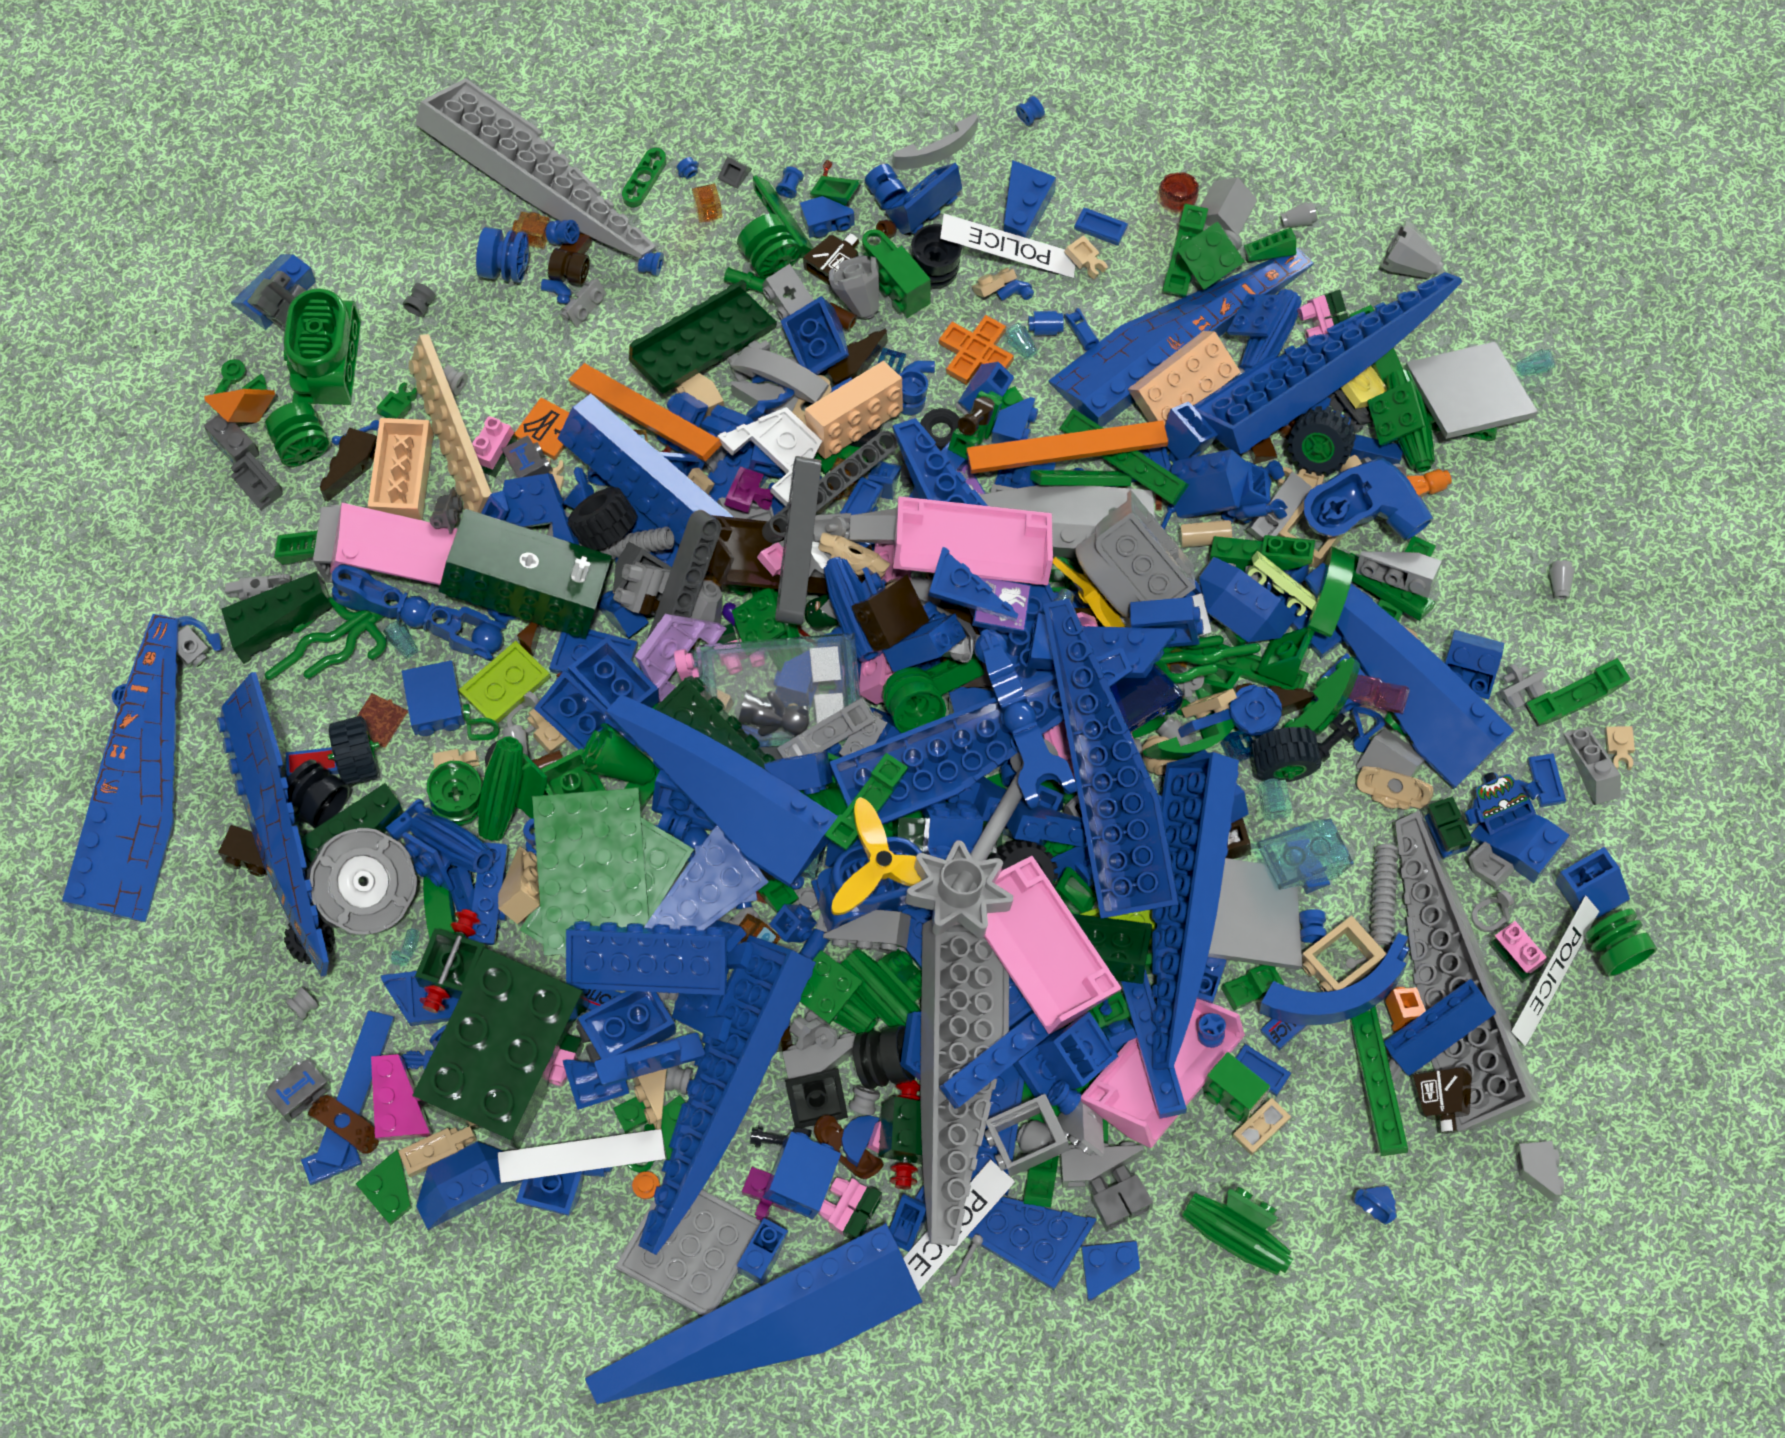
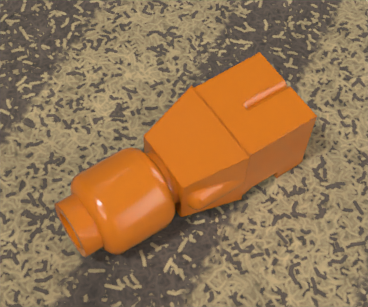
[1406,469,1452,498]

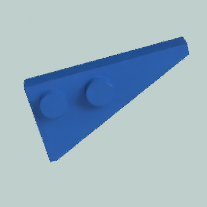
[928,547,1018,622]

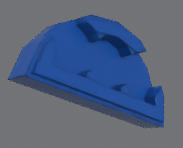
[841,1115,880,1167]

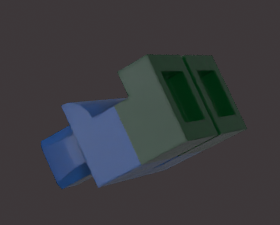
[1424,796,1473,859]

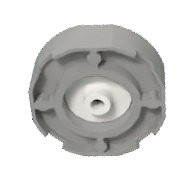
[306,828,417,936]

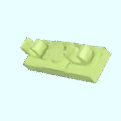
[1247,551,1317,616]

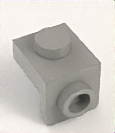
[1469,842,1514,888]

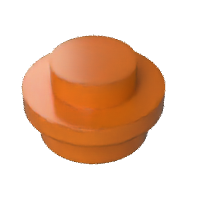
[632,1172,660,1199]

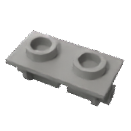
[560,278,607,328]
[839,711,887,756]

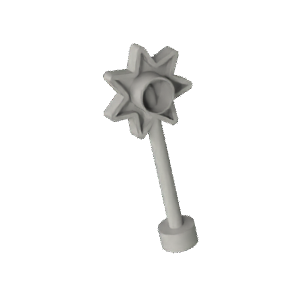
[905,738,1059,938]

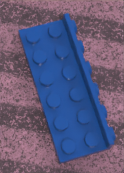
[566,921,730,995]

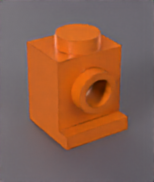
[1385,987,1426,1031]

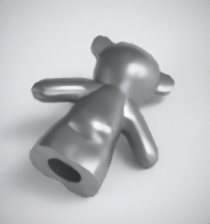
[738,689,809,736]

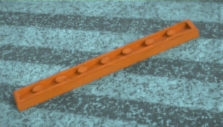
[568,363,722,462]
[966,420,1168,474]

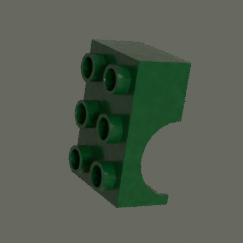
[412,948,590,1150]

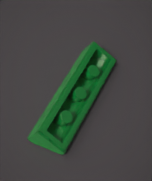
[753,175,814,259]
[925,651,984,695]

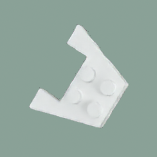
[717,407,822,506]

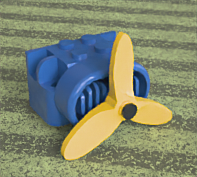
[811,798,922,932]

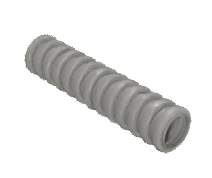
[579,527,674,559]
[1370,844,1398,949]

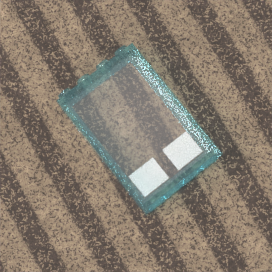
[694,633,861,747]

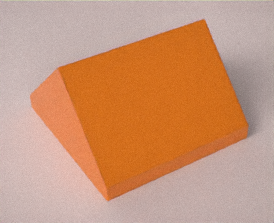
[204,389,275,423]

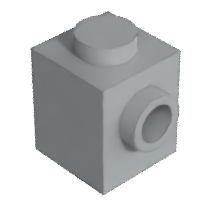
[176,625,208,668]

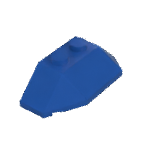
[1198,557,1296,643]
[416,1142,523,1230]

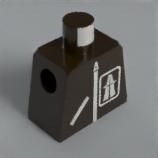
[803,234,860,286]
[1413,1067,1472,1134]

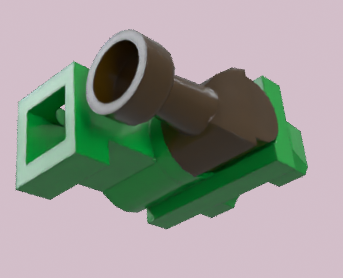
[948,391,1003,460]

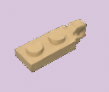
[398,1126,477,1177]

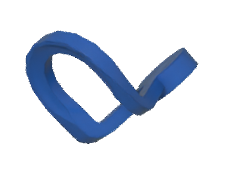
[1352,707,1385,752]

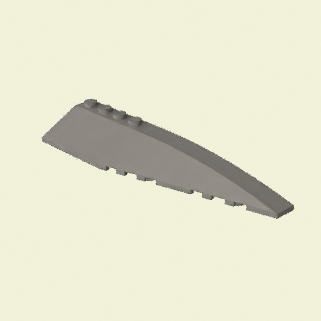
[415,78,656,259]
[849,485,1155,558]
[1395,811,1542,1132]
[921,919,1009,1246]

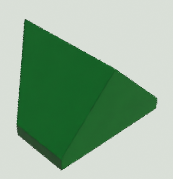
[810,176,863,206]
[1195,663,1243,716]
[1055,867,1097,914]

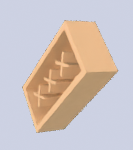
[1128,331,1240,425]
[805,361,903,459]
[368,418,434,520]

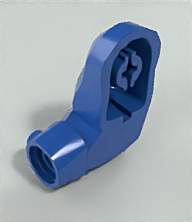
[1304,458,1434,541]

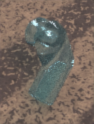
[391,929,420,967]

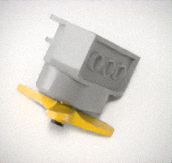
[1052,490,1196,627]

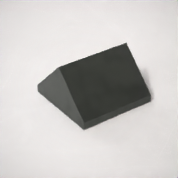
[785,1068,848,1128]

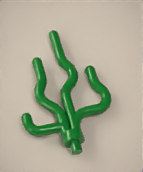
[264,596,390,680]
[1152,635,1261,684]

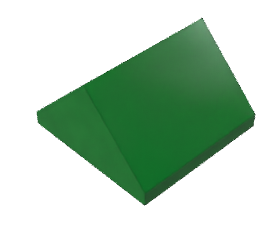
[1257,627,1315,687]

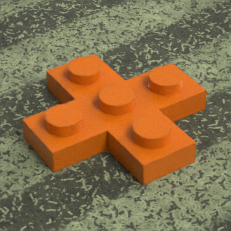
[939,315,1014,385]

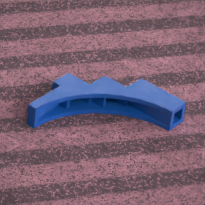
[947,777,1086,847]

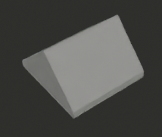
[1200,177,1258,236]
[1356,729,1426,792]

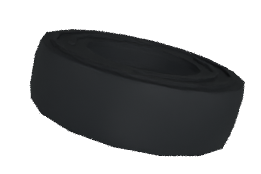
[920,408,960,451]

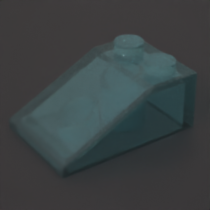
[1256,818,1354,890]

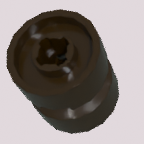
[548,248,590,286]

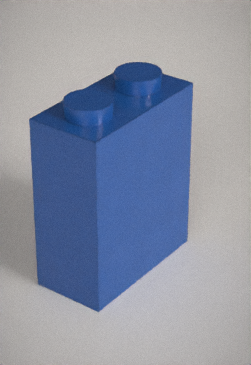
[402,660,465,736]
[762,1131,841,1220]

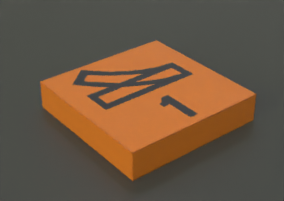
[515,397,569,460]

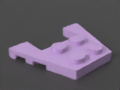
[635,614,727,703]

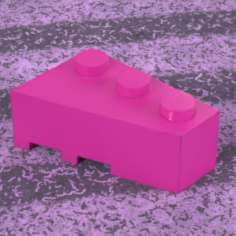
[371,1054,433,1142]

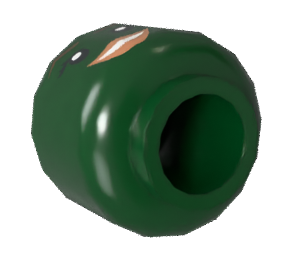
[805,594,839,631]

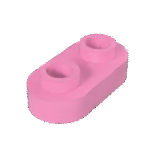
[674,649,701,681]

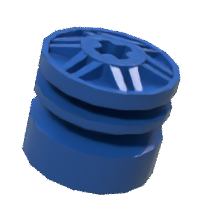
[476,227,529,283]

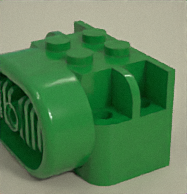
[283,288,361,405]

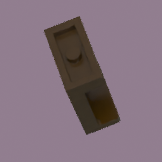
[852,575,930,652]

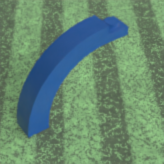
[1260,933,1410,1025]

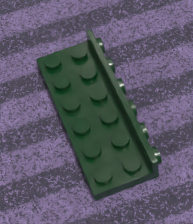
[629,280,777,394]
[654,676,776,773]
[1071,913,1152,984]

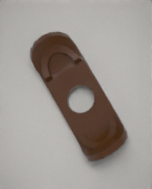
[308,1095,379,1154]
[814,1114,884,1179]

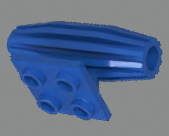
[1227,289,1302,371]
[824,557,886,662]
[402,812,494,891]

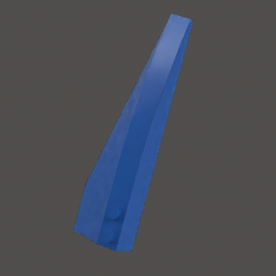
[1304,563,1514,789]
[605,694,838,887]

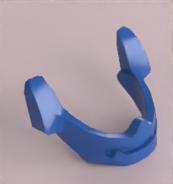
[746,374,794,418]
[177,616,223,651]

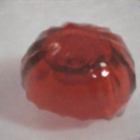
[1159,172,1200,212]

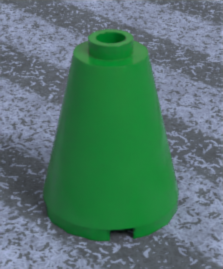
[580,723,656,785]

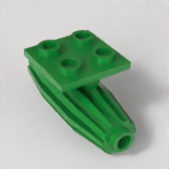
[1367,370,1435,472]
[732,587,803,671]
[478,736,547,841]
[840,948,922,1027]
[800,950,880,1034]
[1182,1187,1293,1275]

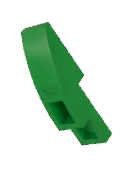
[1210,535,1315,572]
[1284,657,1360,735]

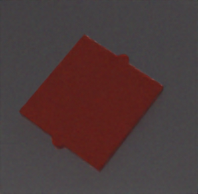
[357,693,408,748]

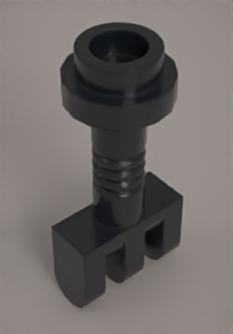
[1317,713,1359,762]
[750,1126,812,1148]

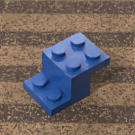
[922,800,983,860]
[1014,1011,1119,1098]

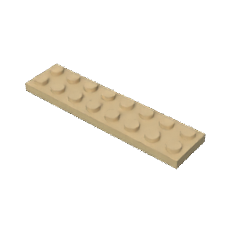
[409,334,492,513]

